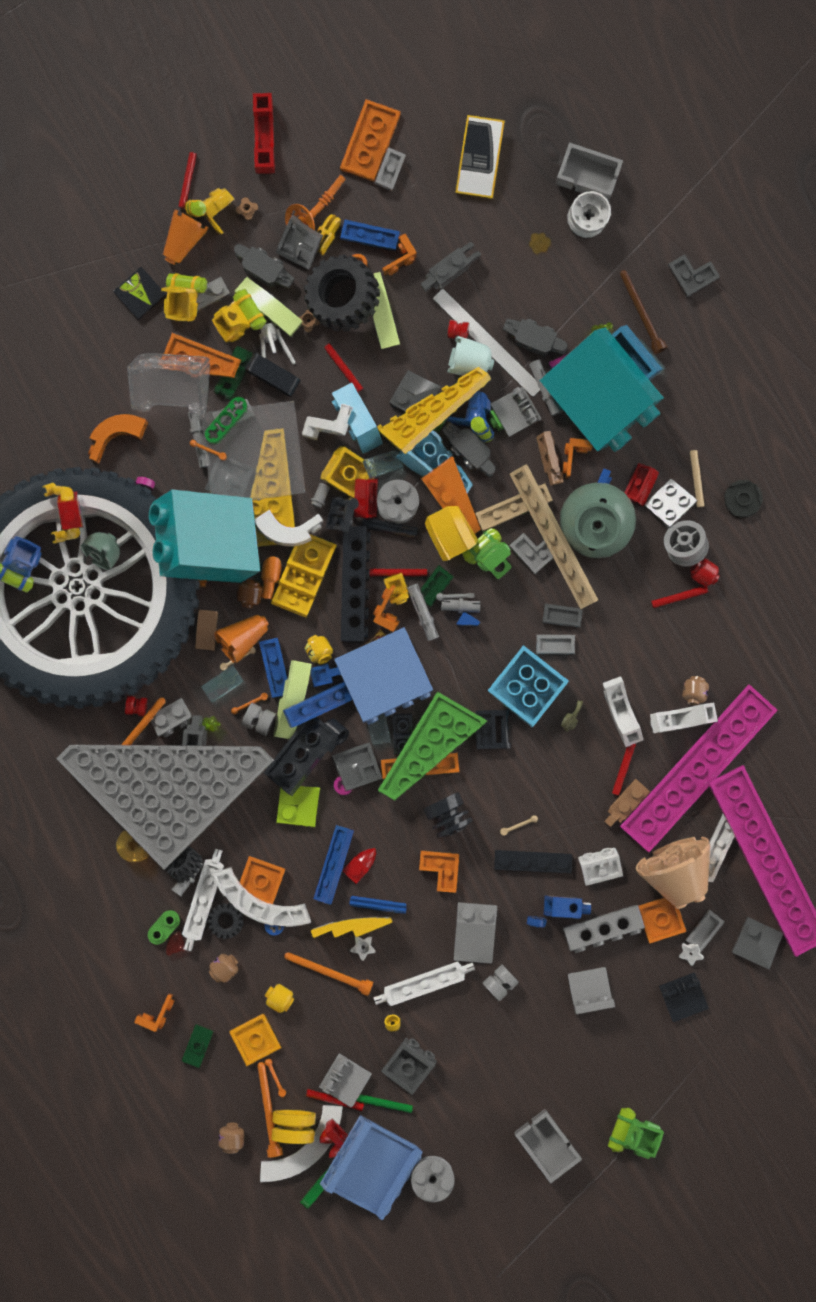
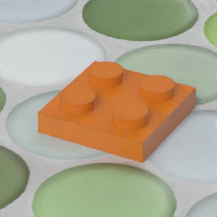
[240,856,286,904]
[638,898,686,944]

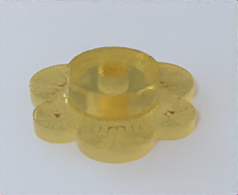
[529,233,551,254]

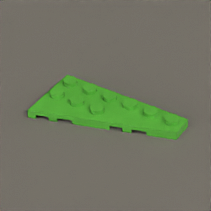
[378,692,487,801]

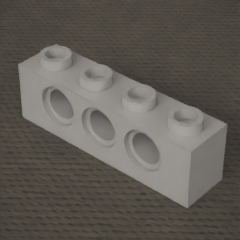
[563,905,645,953]

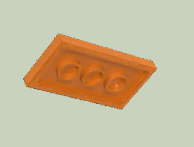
[340,99,401,182]

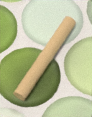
[690,450,705,508]

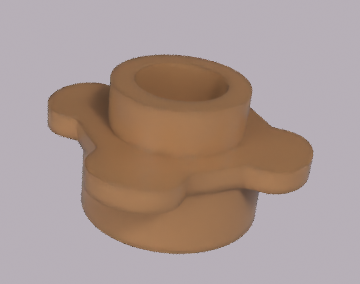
[236,198,258,220]
[298,310,320,332]

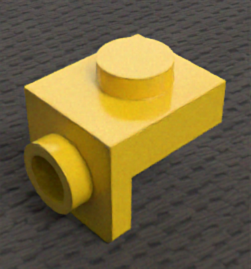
[384,573,410,605]

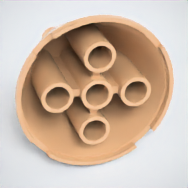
[636,837,710,909]

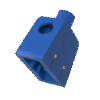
[543,895,591,918]

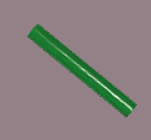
[356,1094,413,1113]

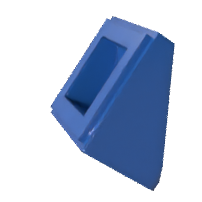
[456,612,480,626]

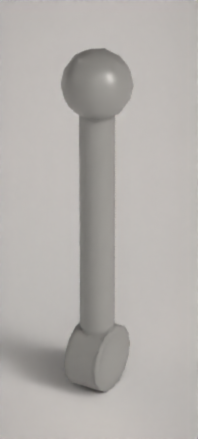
[436,593,474,600]

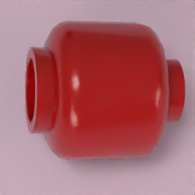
[690,558,720,587]

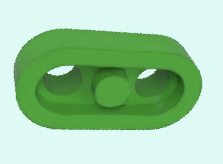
[148,910,181,945]

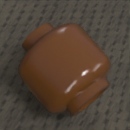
[237,579,263,608]

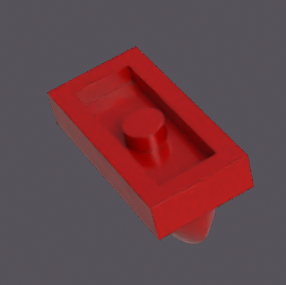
[319,1118,348,1158]

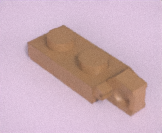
[536,431,564,486]
[604,779,650,827]

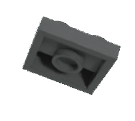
[381,1038,437,1095]

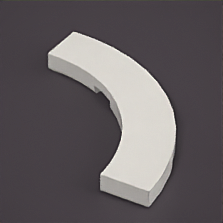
[212,867,311,927]
[260,1105,343,1182]

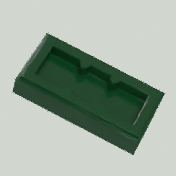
[420,565,454,607]
[182,1024,214,1068]

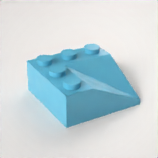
[488,645,569,727]

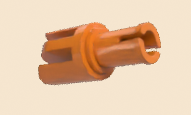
[261,557,282,600]

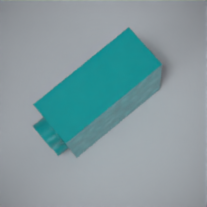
[539,327,664,452]
[149,490,260,583]

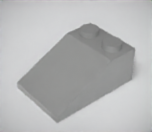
[454,902,497,963]

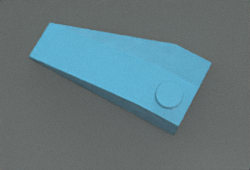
[396,430,473,493]

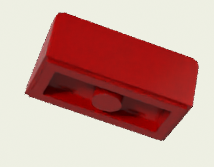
[624,463,659,506]
[354,479,378,518]

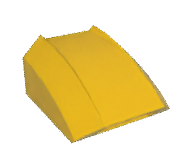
[320,446,376,498]
[425,506,478,561]

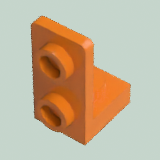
[382,234,417,276]
[562,438,593,479]
[373,585,400,632]
[134,993,175,1032]

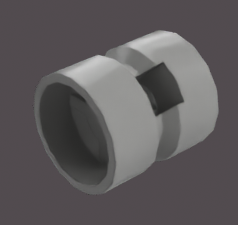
[241,703,276,736]
[483,965,519,1001]

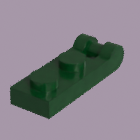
[213,346,253,401]

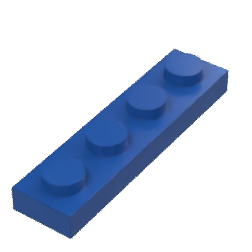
[283,682,353,728]
[313,825,354,905]

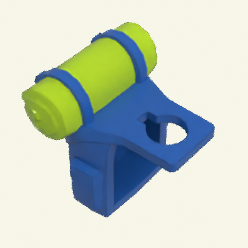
[447,391,494,443]
[0,536,42,593]

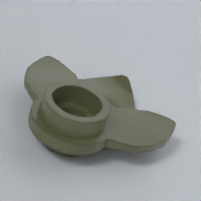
[561,701,583,732]

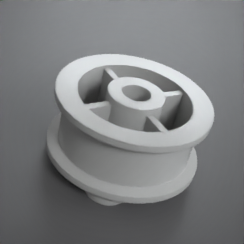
[377,480,419,524]
[664,521,709,567]
[411,1156,455,1202]

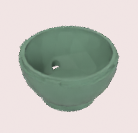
[560,483,636,558]

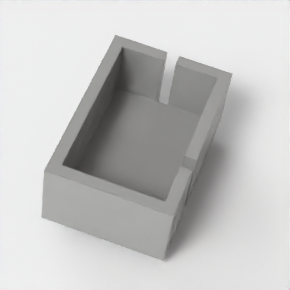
[556,142,623,202]
[514,1109,582,1183]

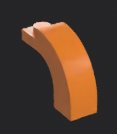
[88,414,148,464]

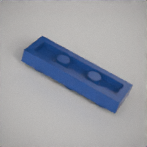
[340,219,400,251]
[259,638,288,698]

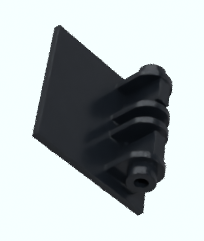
[659,972,709,1022]

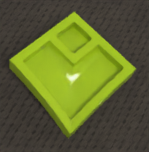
[276,786,320,828]

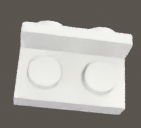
[578,848,623,886]

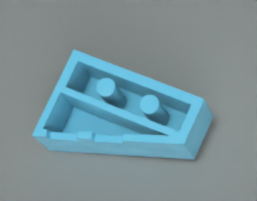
[332,383,383,454]

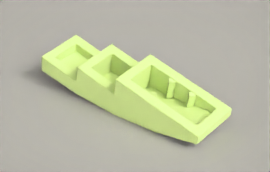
[373,272,400,349]
[235,277,303,337]
[274,661,312,739]

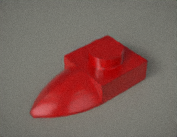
[342,848,376,884]

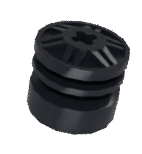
[423,792,473,839]

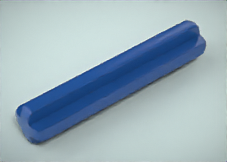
[349,896,407,914]

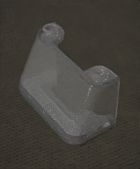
[127,353,210,416]

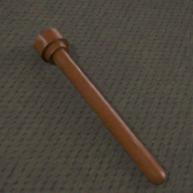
[620,270,668,354]

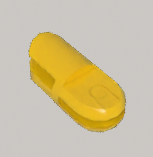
[316,214,341,255]

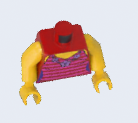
[43,483,84,543]

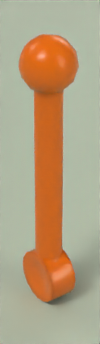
[190,440,227,460]
[231,693,268,715]
[265,1059,286,1097]

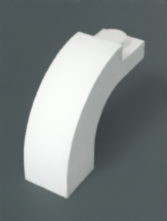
[254,510,323,546]
[603,676,643,747]
[650,703,718,733]

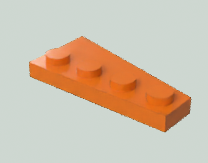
[158,333,241,378]
[421,456,481,534]

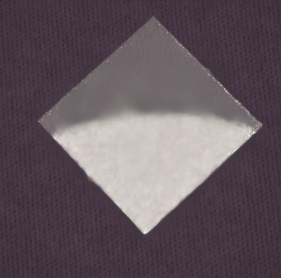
[201,401,306,501]

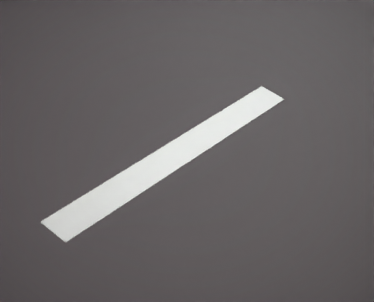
[433,289,540,397]

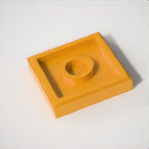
[229,1013,282,1066]

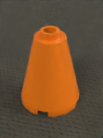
[163,209,209,265]
[214,615,269,663]

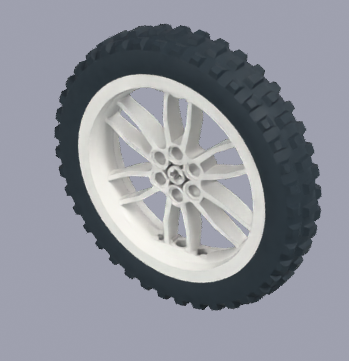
[0,467,200,708]

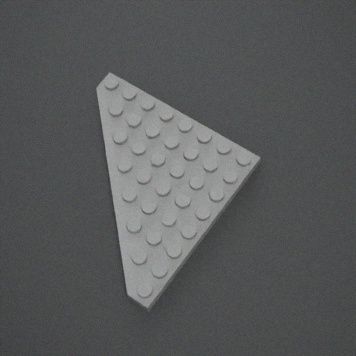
[56,745,274,869]

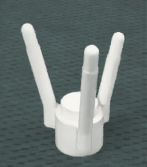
[259,323,295,364]

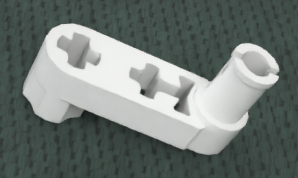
[302,404,353,440]

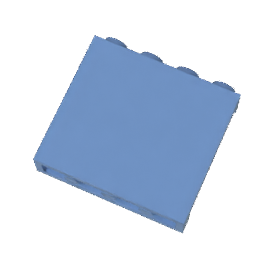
[334,627,433,725]
[320,1115,423,1220]

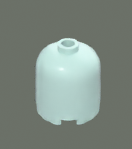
[447,336,494,376]

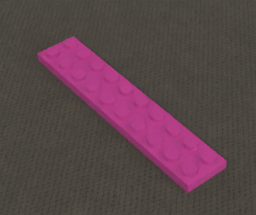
[620,685,778,853]
[708,765,816,957]

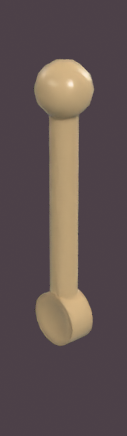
[220,647,256,671]
[500,815,538,835]

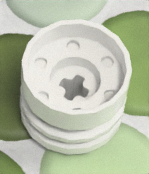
[567,191,611,238]

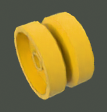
[271,1110,316,1144]

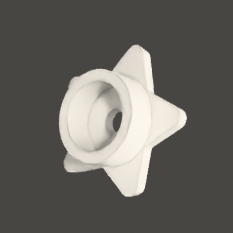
[350,937,376,961]
[679,943,704,966]

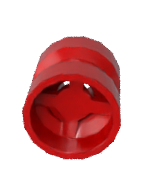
[447,320,469,339]
[125,696,148,717]

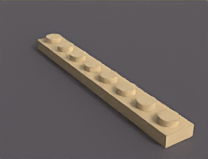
[510,464,598,609]

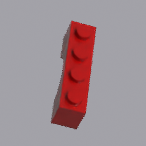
[253,93,275,174]

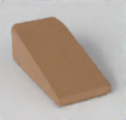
[195,610,219,651]

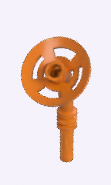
[285,175,346,230]

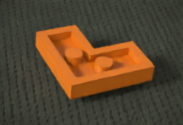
[419,851,459,893]

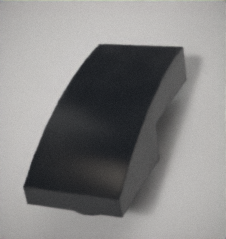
[393,713,413,755]

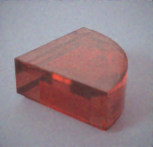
[166,931,185,955]

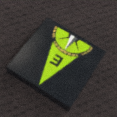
[113,267,167,320]

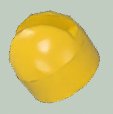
[384,1015,401,1032]

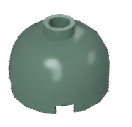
[80,532,120,570]

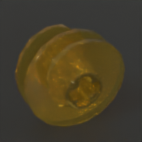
[116,830,149,862]

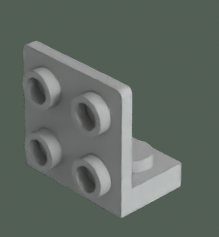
[568,967,615,1014]

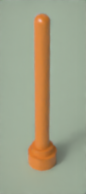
[121,697,165,745]
[284,952,374,996]
[258,1062,283,1158]

